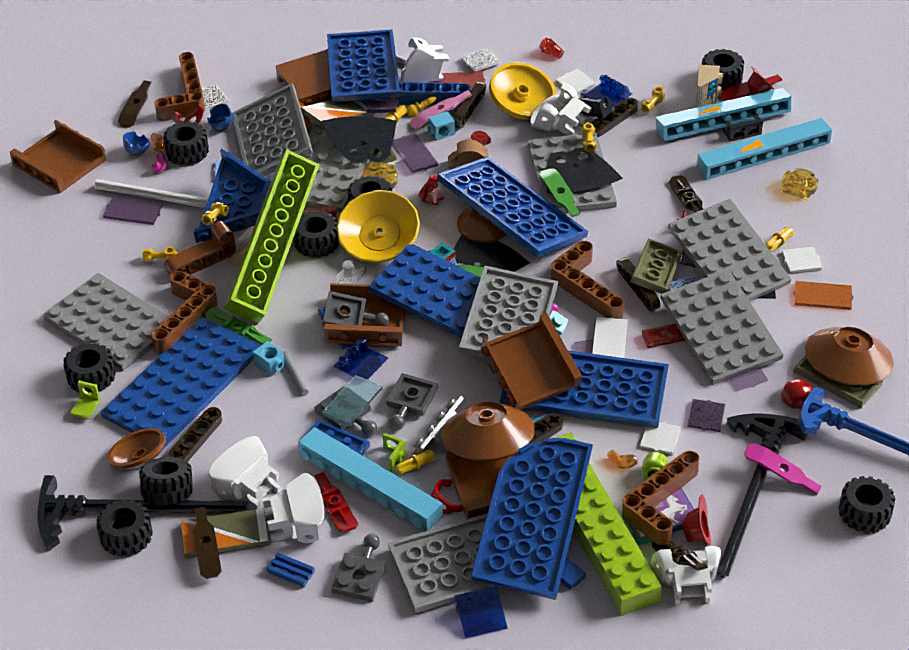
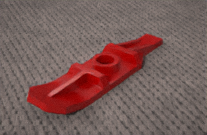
[720,74,782,101]
[315,472,359,533]

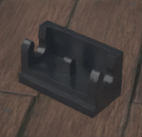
[578,93,614,118]
[722,114,763,141]

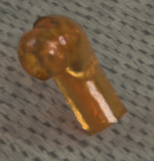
[150,133,165,152]
[607,450,638,469]

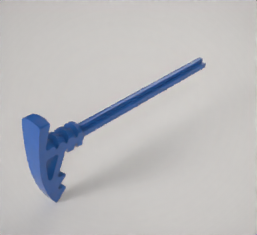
[799,387,909,455]

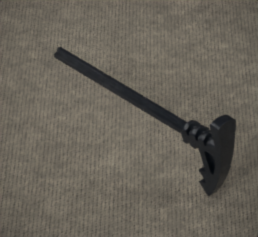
[716,413,808,578]
[37,475,248,551]

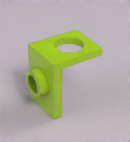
[70,381,100,420]
[382,433,406,472]

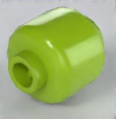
[641,452,669,480]

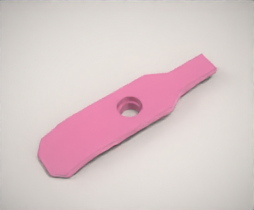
[410,90,472,130]

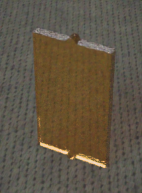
[793,281,854,310]

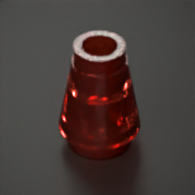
[539,37,564,59]

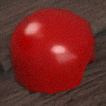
[781,379,813,408]

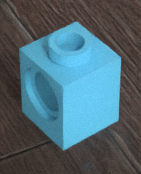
[427,111,455,140]
[253,341,285,376]

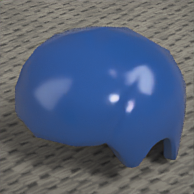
[207,103,233,130]
[123,131,150,155]

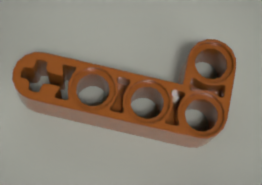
[164,221,236,275]

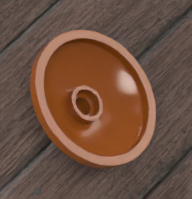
[457,206,507,243]
[107,428,166,470]

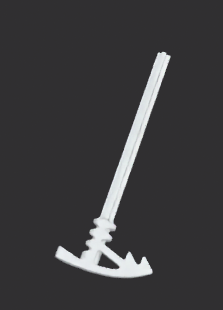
[94,179,254,245]

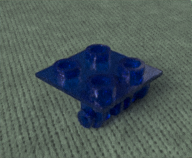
[585,74,632,107]
[334,337,388,382]
[455,586,508,638]

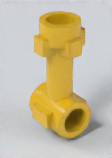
[641,86,665,113]
[581,123,596,152]
[201,202,229,225]
[142,246,178,262]

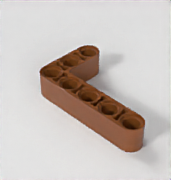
[154,52,205,121]
[551,241,624,319]
[151,271,218,354]
[622,451,700,545]

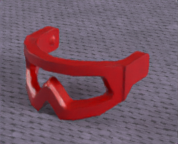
[173,105,204,124]
[430,479,463,515]

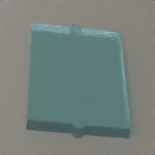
[322,375,383,426]

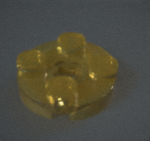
[363,162,398,189]
[782,168,818,199]

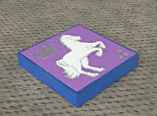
[655,488,694,532]

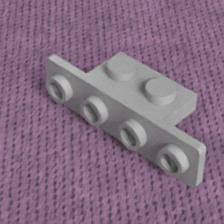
[412,396,464,455]

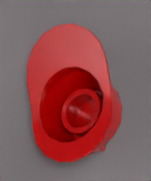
[748,66,774,94]
[683,494,711,546]

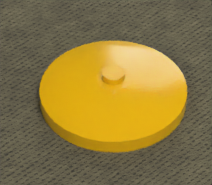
[489,62,556,120]

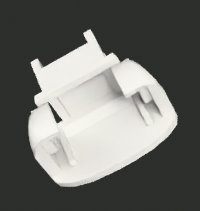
[401,37,449,82]
[530,84,591,136]
[209,436,281,509]
[262,473,324,543]
[651,546,721,605]

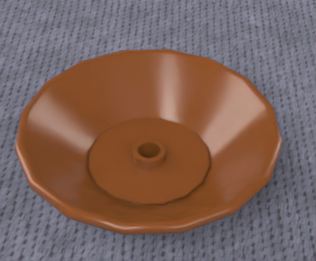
[804,327,894,386]
[442,402,534,461]

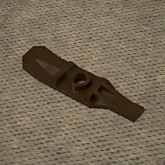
[118,80,151,128]
[669,175,703,213]
[193,507,222,579]
[652,540,708,571]

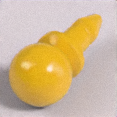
[407,97,436,117]

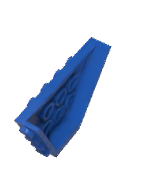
[193,148,271,243]

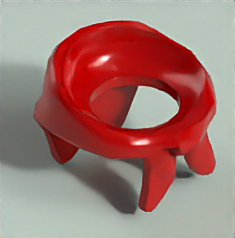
[418,175,444,205]

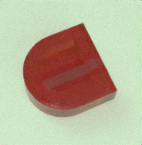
[471,131,491,146]

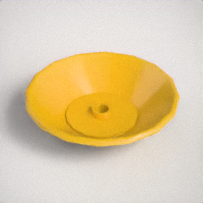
[337,190,420,263]

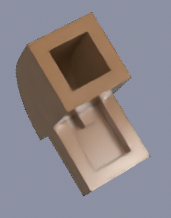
[448,140,489,169]

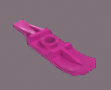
[744,443,822,494]

